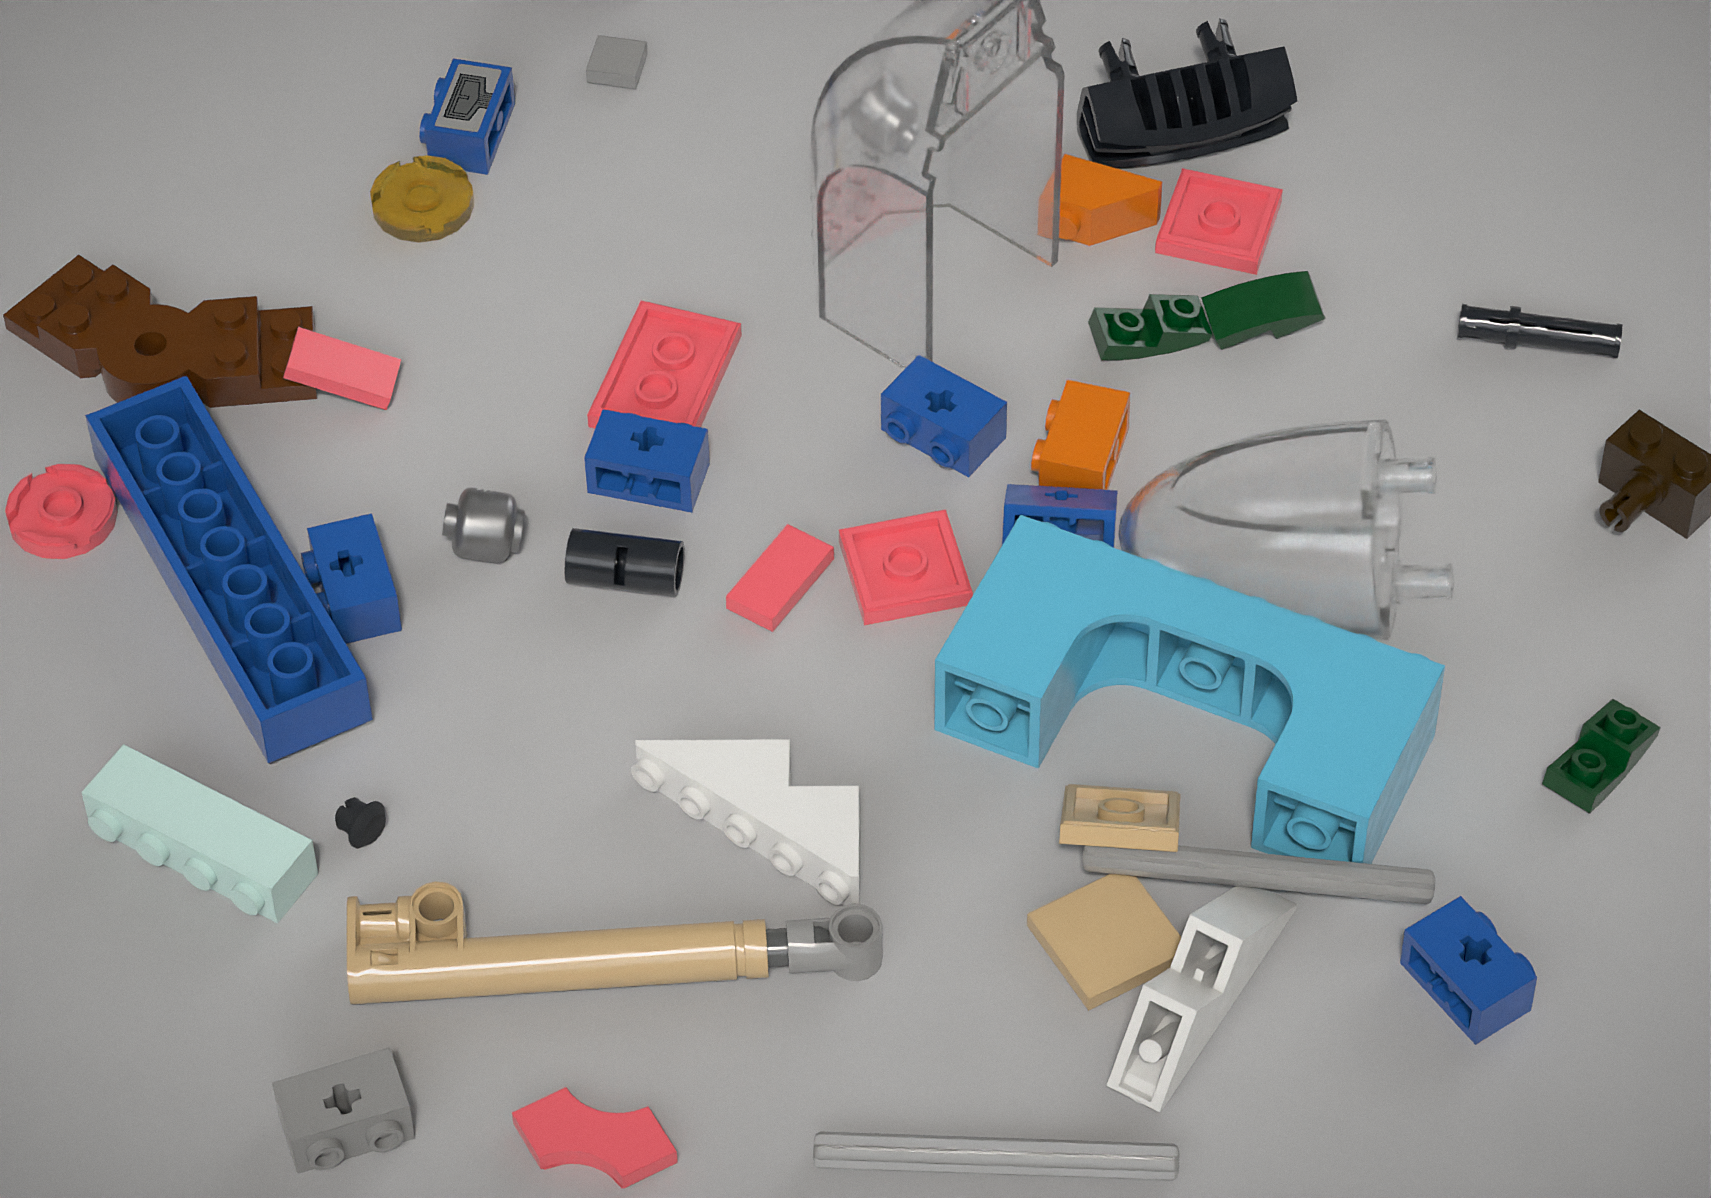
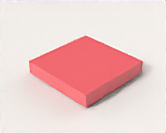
[1155,168,1283,275]
[839,509,973,626]

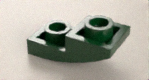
[1201,271,1326,350]
[1088,294,1212,360]
[1542,699,1661,814]

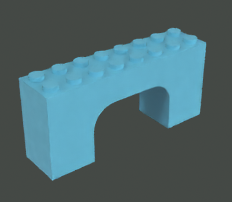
[934,515,1445,864]

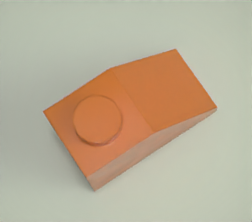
[1041,154,1162,246]

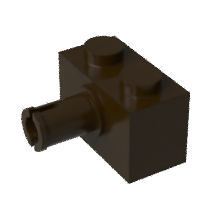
[1598,409,1711,539]

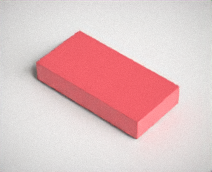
[283,327,401,410]
[726,524,834,632]

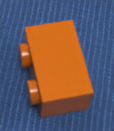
[1031,380,1130,490]

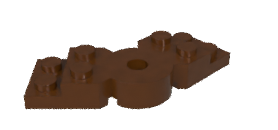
[3,255,317,408]

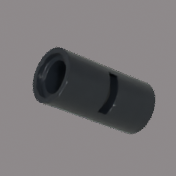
[564,528,685,596]

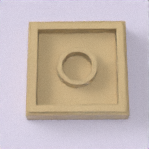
[1059,784,1181,852]
[1027,874,1181,1011]

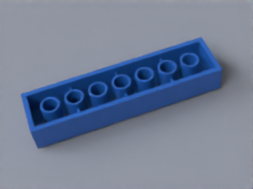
[85,376,373,763]

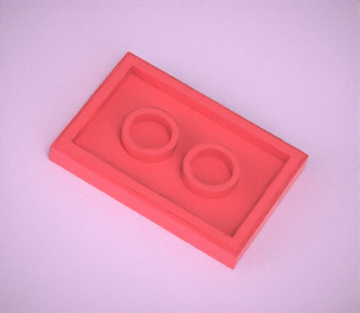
[587,300,742,429]

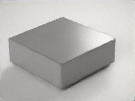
[586,35,647,89]

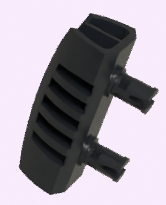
[1077,18,1298,168]

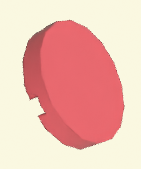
[5,464,118,559]

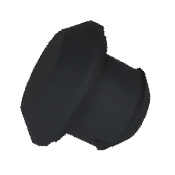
[335,797,386,849]

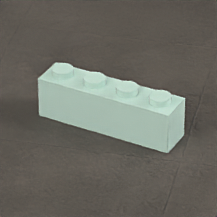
[81,744,318,924]

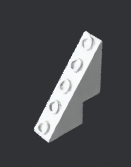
[631,739,860,906]
[1106,886,1298,1112]

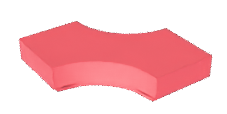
[512,1087,678,1189]

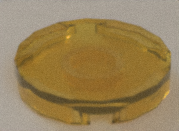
[370,155,475,243]

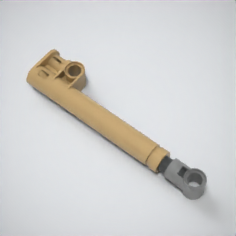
[347,881,883,1004]

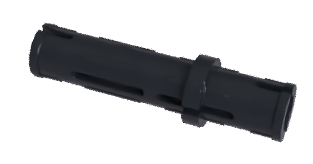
[1457,304,1623,358]

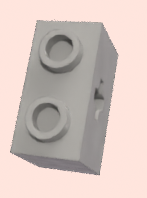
[272,1047,415,1174]

